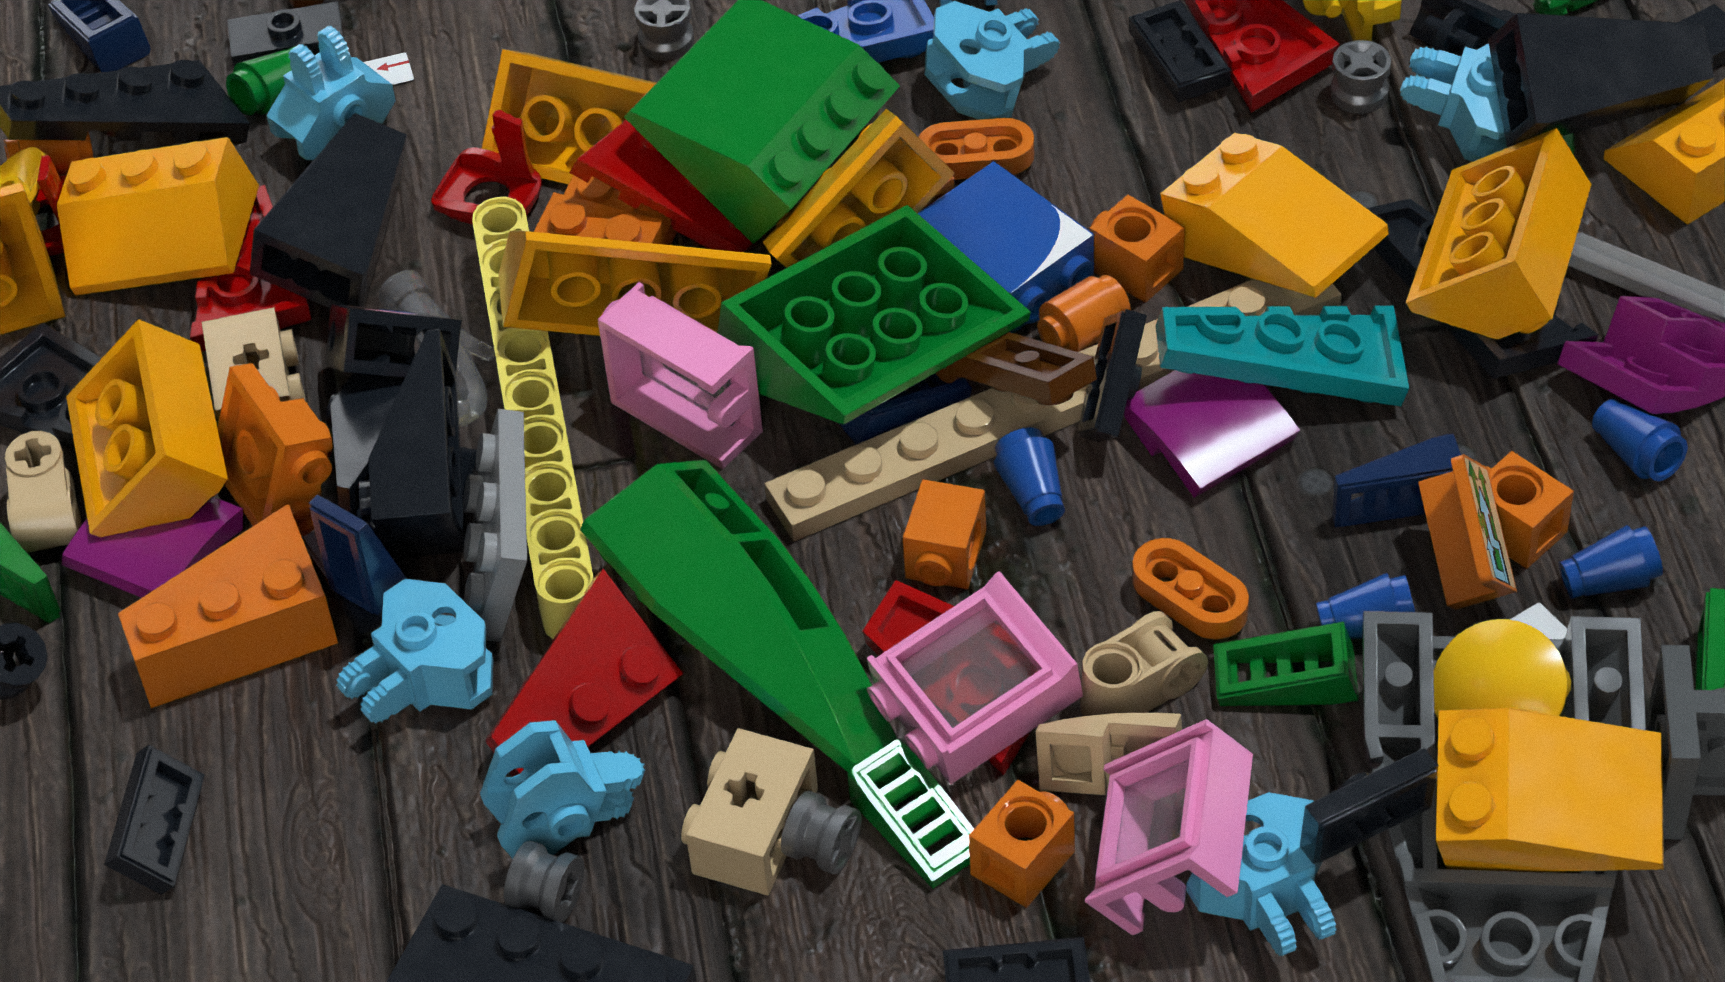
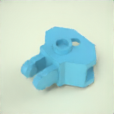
[924,1,1060,120]
[266,26,396,160]
[1400,44,1507,162]
[336,579,494,724]
[480,720,645,859]
[1186,792,1337,956]

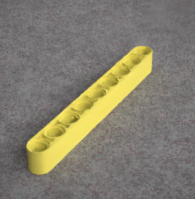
[472,197,594,639]

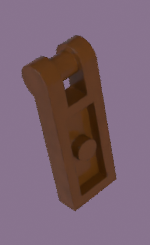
[936,332,1097,405]

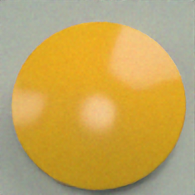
[1434,619,1571,718]

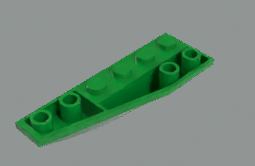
[580,460,897,772]

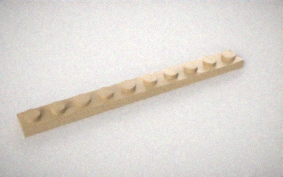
[764,279,1341,542]

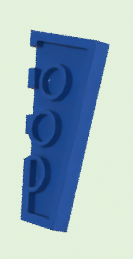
[798,0,934,63]

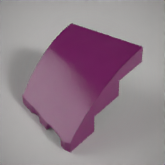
[1557,296,1725,414]

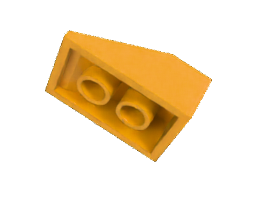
[1160,133,1389,298]
[0,182,66,335]
[1436,708,1664,872]

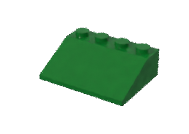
[624,0,900,244]
[717,205,1031,425]

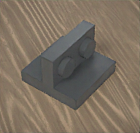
[1646,645,1725,840]

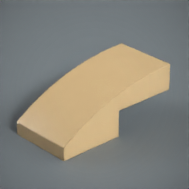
[1035,713,1182,795]

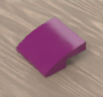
[1123,370,1300,498]
[62,497,243,598]

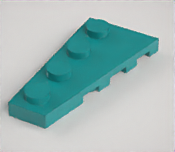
[1155,306,1409,407]

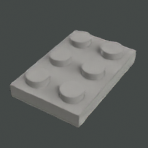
[463,409,527,642]

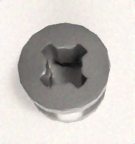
[634,0,694,61]
[1331,40,1391,114]
[781,791,862,875]
[504,841,585,922]

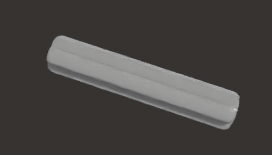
[1568,232,1725,322]

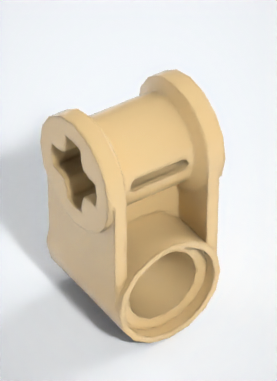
[5,431,82,553]
[1080,611,1208,716]

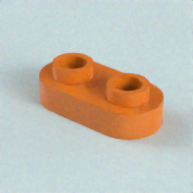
[919,118,1034,180]
[1132,538,1249,639]

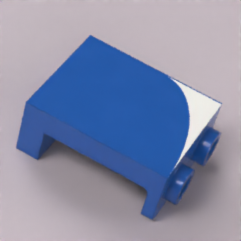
[918,161,1094,333]

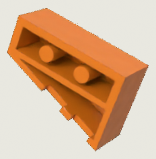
[118,504,338,708]

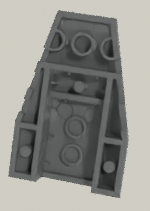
[1363,611,1646,982]

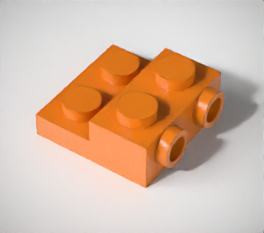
[534,175,677,245]
[217,363,333,536]

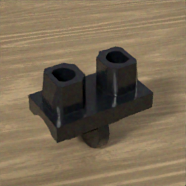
[1409,0,1515,56]

